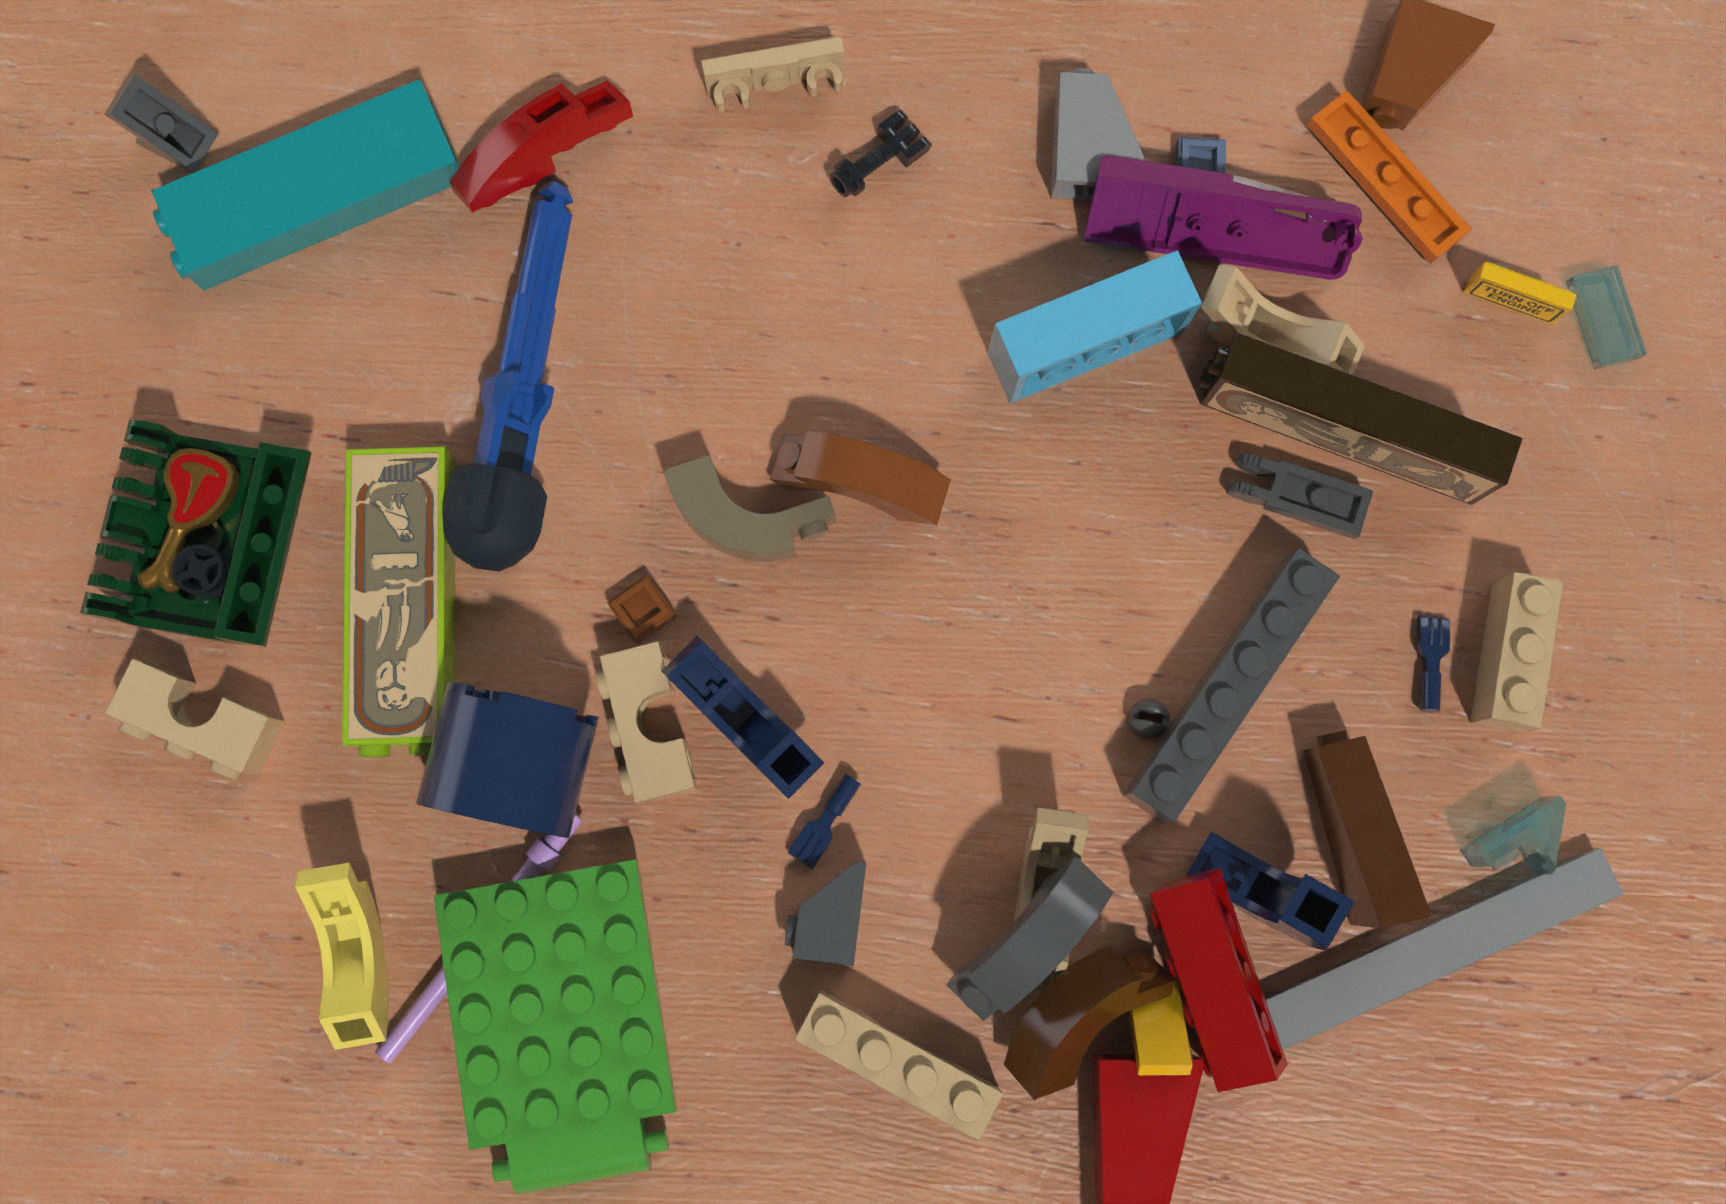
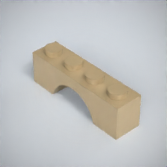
[795,989,1003,1141]

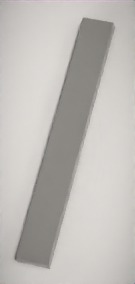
[1265,848,1624,1050]

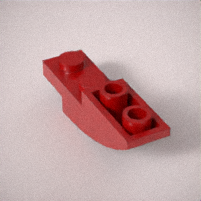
[449,80,634,213]

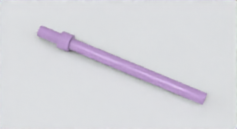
[375,813,584,1063]

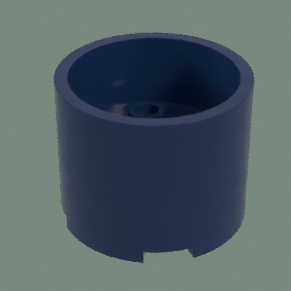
[416,682,599,838]

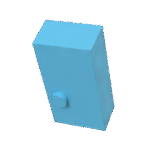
[987,250,1202,404]

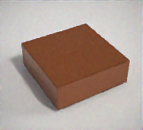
[607,575,676,644]

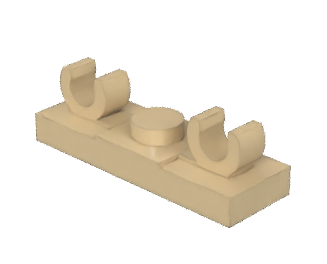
[701,36,845,113]

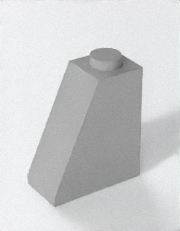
[1051,68,1146,200]

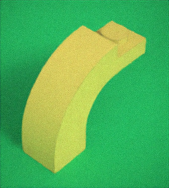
[295,862,389,1050]

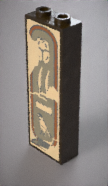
[1199,333,1523,505]

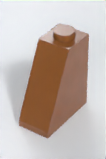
[1362,0,1495,130]

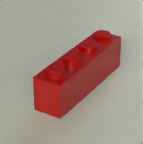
[1150,868,1288,1093]

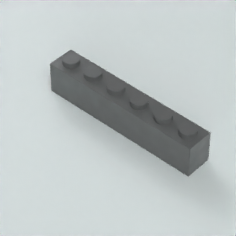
[1123,548,1340,824]

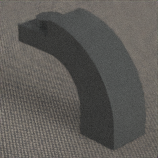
[946,856,1113,1021]

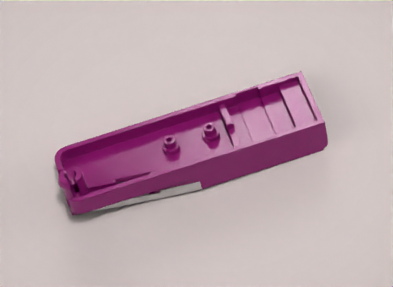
[1084,155,1363,280]

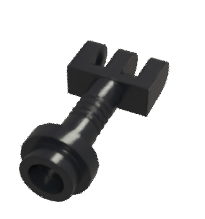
[830,110,932,197]

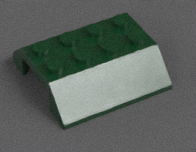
[80,420,312,647]

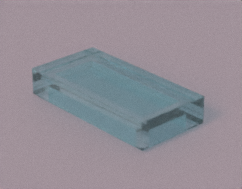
[1566,265,1647,370]

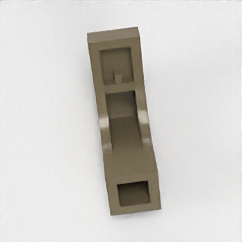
[663,454,836,562]

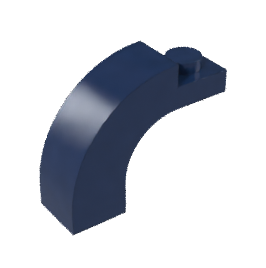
[661,636,824,799]
[1186,832,1354,951]

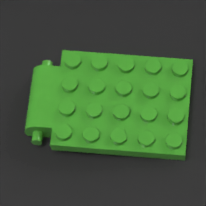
[433,859,677,1195]

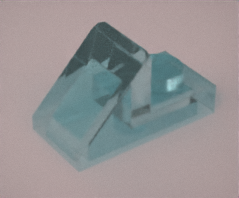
[1460,795,1566,875]

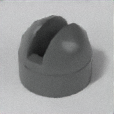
[1128,699,1170,739]

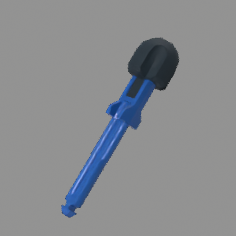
[443,181,573,571]

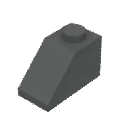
[784,861,866,966]

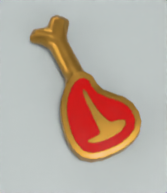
[137,448,240,593]

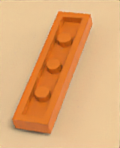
[1307,90,1472,264]

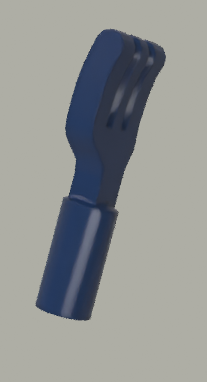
[1417,615,1450,713]
[788,773,861,870]

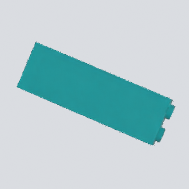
[151,79,460,291]

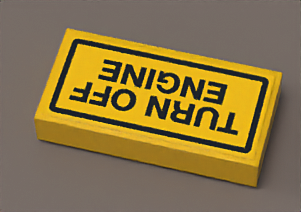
[1463,261,1577,325]

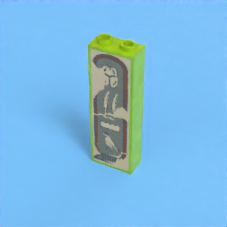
[342,447,456,758]

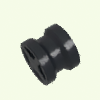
[172,544,231,600]

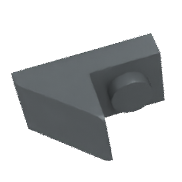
[104,74,219,173]

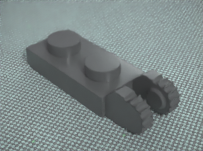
[1227,453,1373,539]

